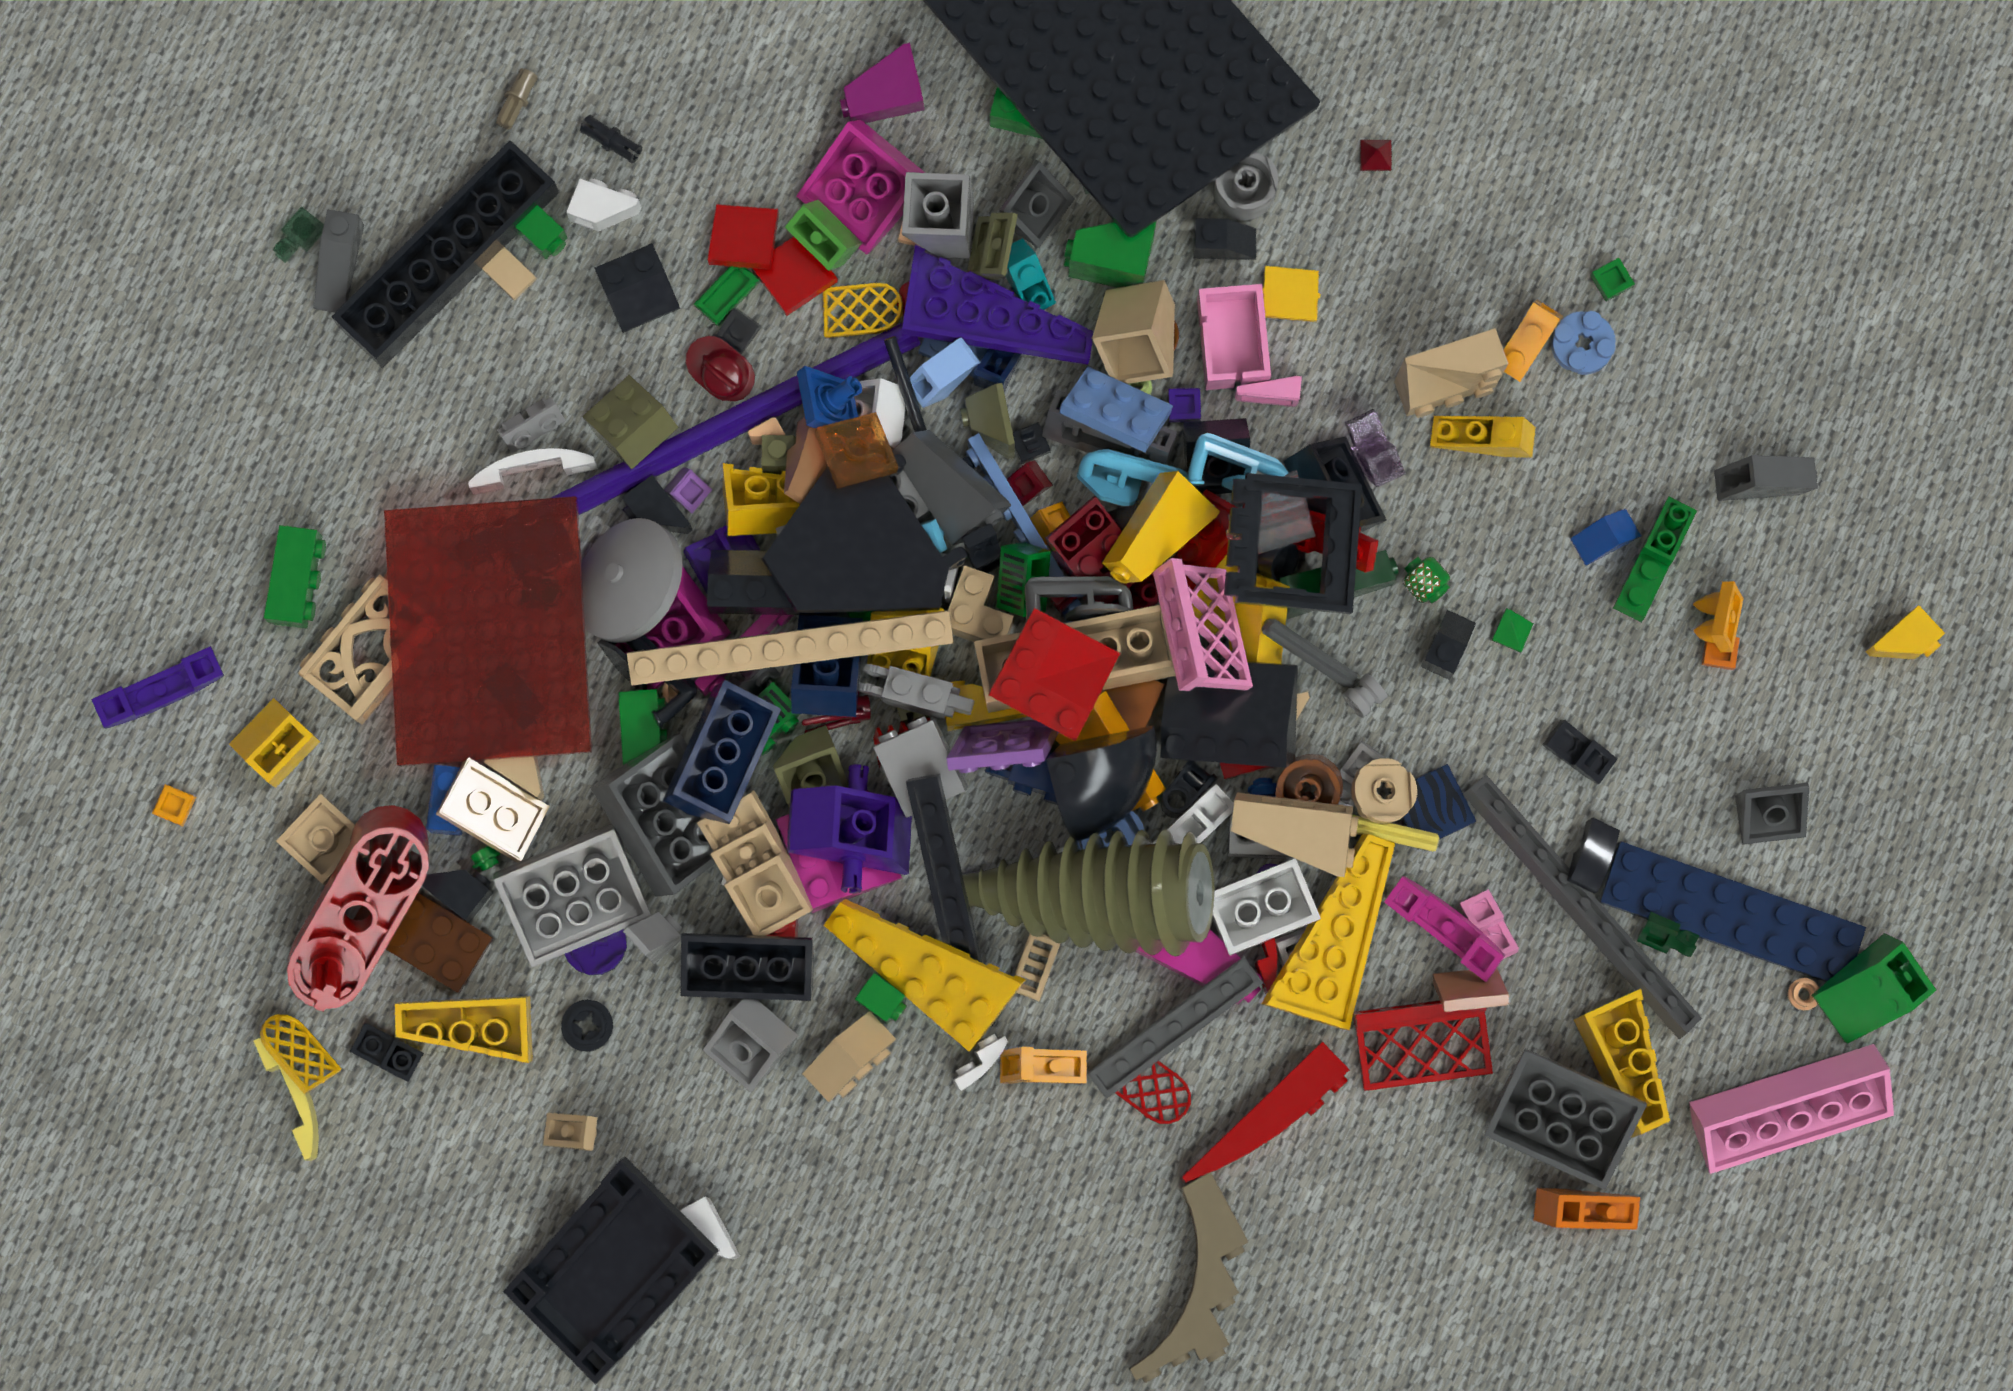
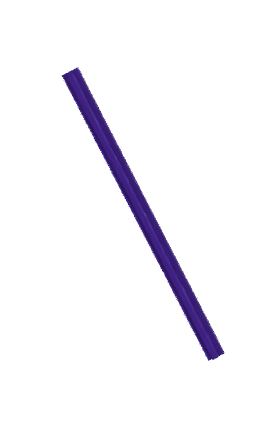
[455,323,921,571]

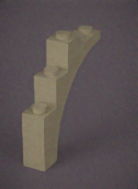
[1129,1172,1249,1383]

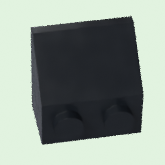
[595,243,680,333]
[1183,418,1250,494]

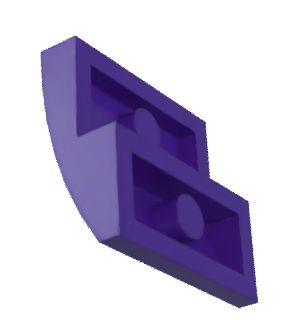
[683,525,760,594]

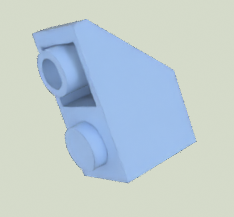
[910,337,980,408]

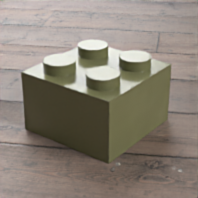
[582,375,679,470]

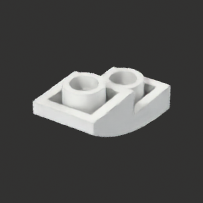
[952,1034,1008,1091]

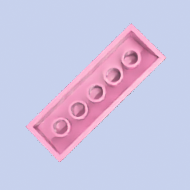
[1689,1044,1894,1174]

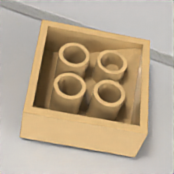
[1394,328,1508,418]

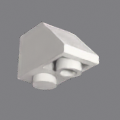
[566,178,641,231]

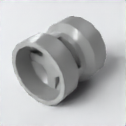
[1342,673,1388,718]

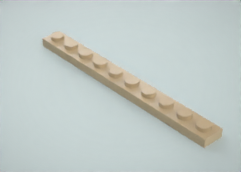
[627,610,954,686]

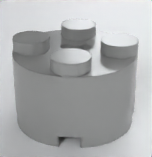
[1213,151,1278,220]

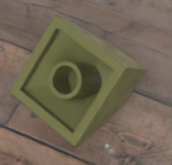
[960,383,1015,459]
[773,725,848,809]

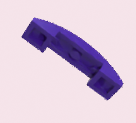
[91,646,224,729]

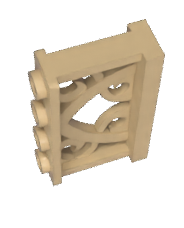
[298,575,444,725]

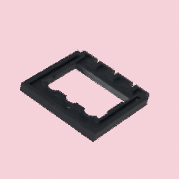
[1224,473,1362,614]

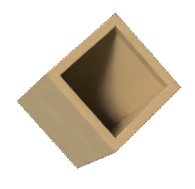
[1092,280,1175,384]

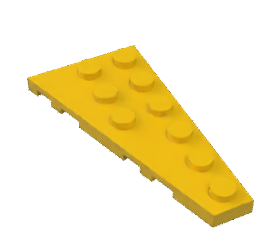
[1261,834,1395,1030]
[823,899,1026,1052]

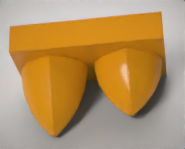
[1693,581,1744,653]

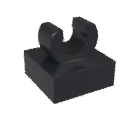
[1013,422,1051,465]

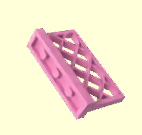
[1153,558,1253,691]

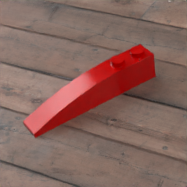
[1180,1042,1349,1183]

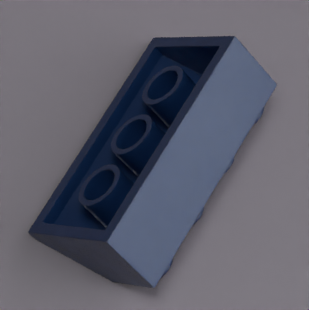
[662,679,781,824]

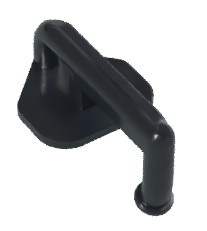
[597,635,697,728]

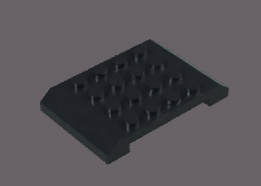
[503,1157,720,1385]

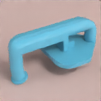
[1188,433,1290,502]
[1077,449,1188,506]

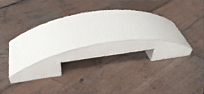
[468,448,598,494]

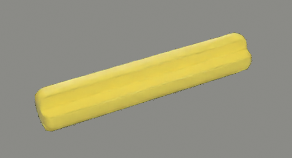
[1352,815,1439,852]

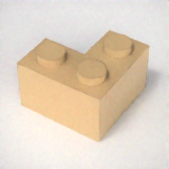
[948,565,1014,642]
[802,1011,896,1102]

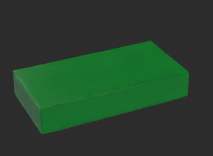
[694,266,760,327]

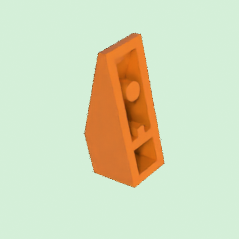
[1533,1188,1640,1230]

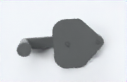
[1025,576,1133,622]

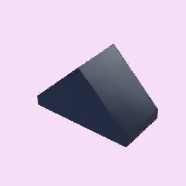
[974,349,1022,393]

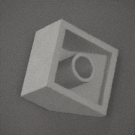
[703,999,799,1092]

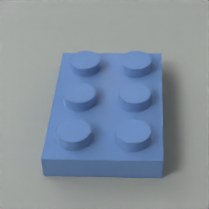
[1059,366,1173,452]

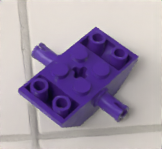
[787,764,912,894]

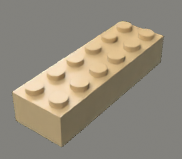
[974,605,1176,713]

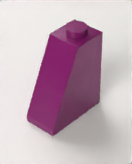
[840,43,924,123]

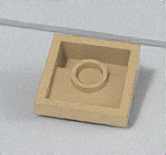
[276,794,366,886]

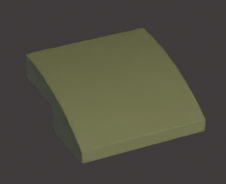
[967,213,1018,280]

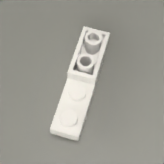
[1152,784,1234,844]

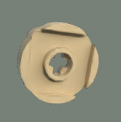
[1351,758,1417,824]

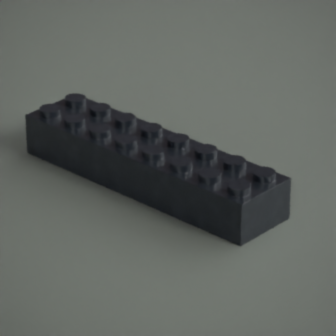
[331,140,559,369]

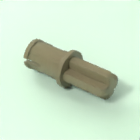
[496,68,538,130]

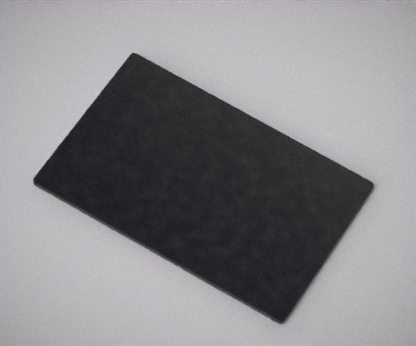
[923,0,1320,237]

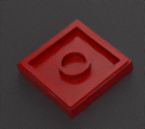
[707,204,779,270]
[752,236,838,316]

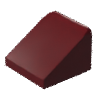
[1007,460,1053,506]

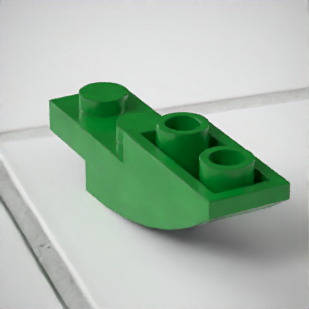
[1613,497,1697,623]

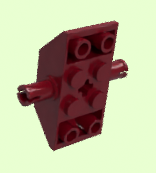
[1046,496,1159,613]

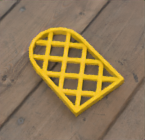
[823,283,904,338]
[260,1014,341,1094]

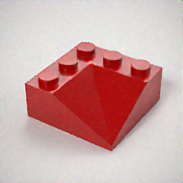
[988,608,1120,741]

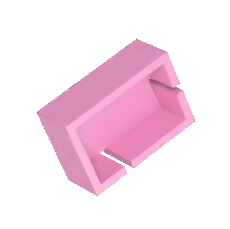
[1197,284,1271,390]

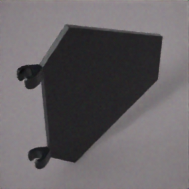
[762,452,968,613]

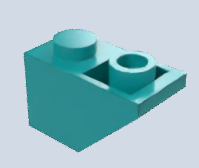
[1005,238,1056,310]

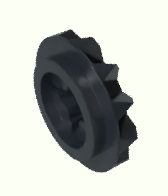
[561,1000,613,1052]

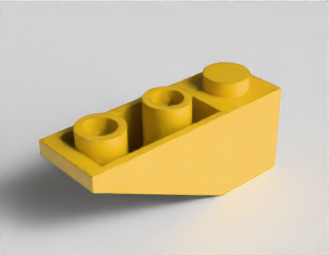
[1430,416,1536,458]

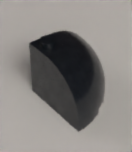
[1047,725,1157,841]

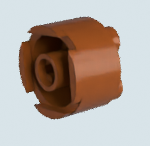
[1276,754,1343,805]

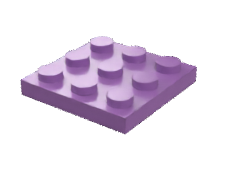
[946,720,1059,773]

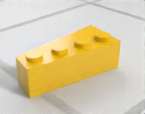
[723,463,800,536]
[1574,989,1670,1138]
[394,996,533,1063]

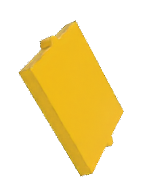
[1262,266,1321,322]

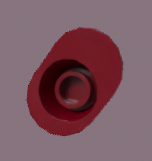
[686,336,755,402]

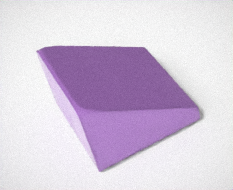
[664,467,712,513]

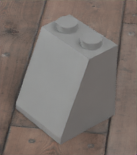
[902,172,974,259]
[873,716,969,818]

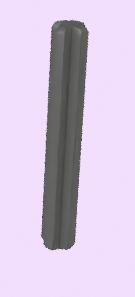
[1262,618,1357,688]

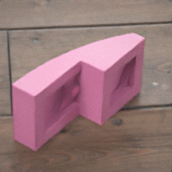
[1460,889,1519,959]

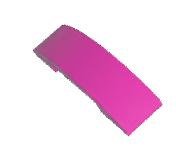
[1385,876,1506,982]

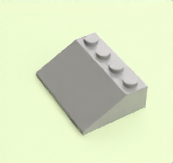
[493,823,651,968]

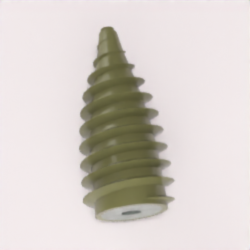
[963,829,1214,956]

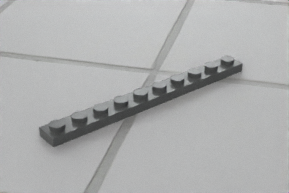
[1463,775,1702,1039]

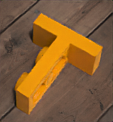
[1504,299,1563,382]
[1000,1047,1087,1084]

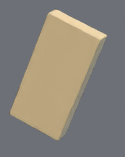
[482,247,537,301]

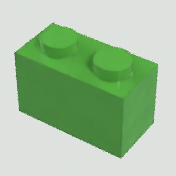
[785,200,862,271]

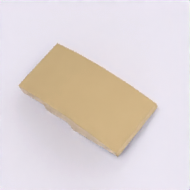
[697,790,813,936]

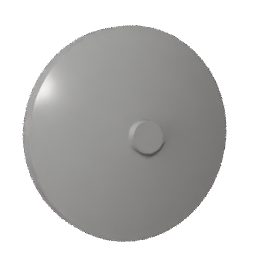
[574,518,683,643]

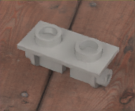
[497,397,566,454]

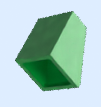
[1064,221,1157,288]

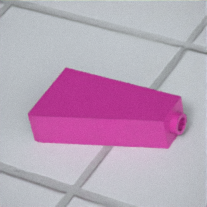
[1135,929,1263,1004]

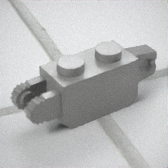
[858,664,974,719]

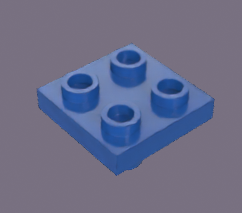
[797,366,862,441]

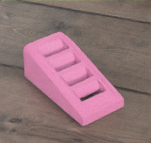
[1235,376,1302,407]

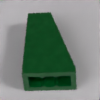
[1279,550,1399,620]

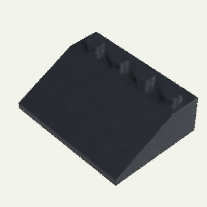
[1160,659,1298,768]

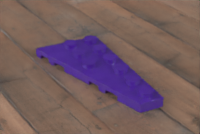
[901,244,1094,365]

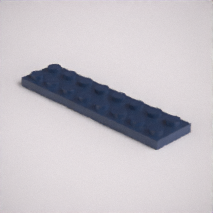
[1599,841,1866,982]

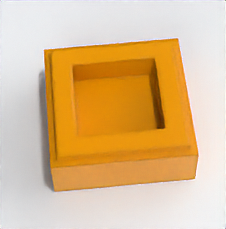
[152,784,196,827]

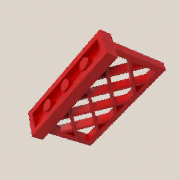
[1353,1000,1493,1091]

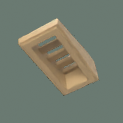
[1014,932,1060,1001]

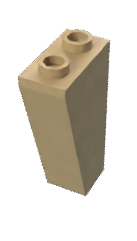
[1231,792,1358,877]

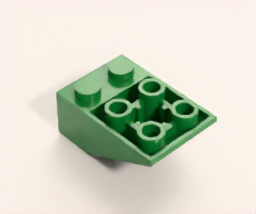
[1812,933,1936,1044]

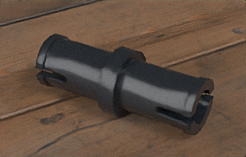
[580,115,643,163]

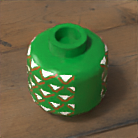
[1403,557,1451,604]

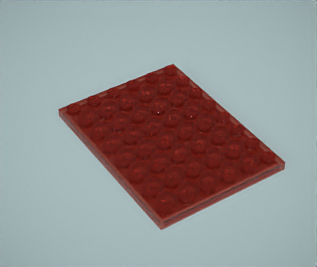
[384,496,592,767]

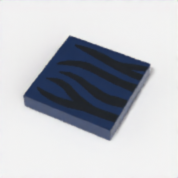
[1390,764,1476,850]

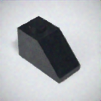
[1193,218,1256,260]
[622,475,693,534]
[1420,610,1476,680]
[422,870,493,923]

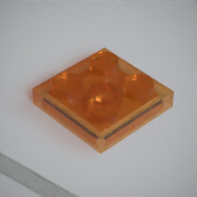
[815,412,898,488]

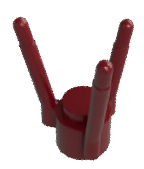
[801,691,871,733]

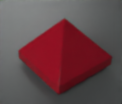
[1360,140,1392,171]

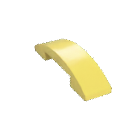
[254,1038,319,1161]

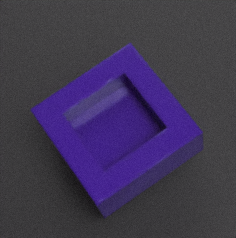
[1168,388,1201,423]

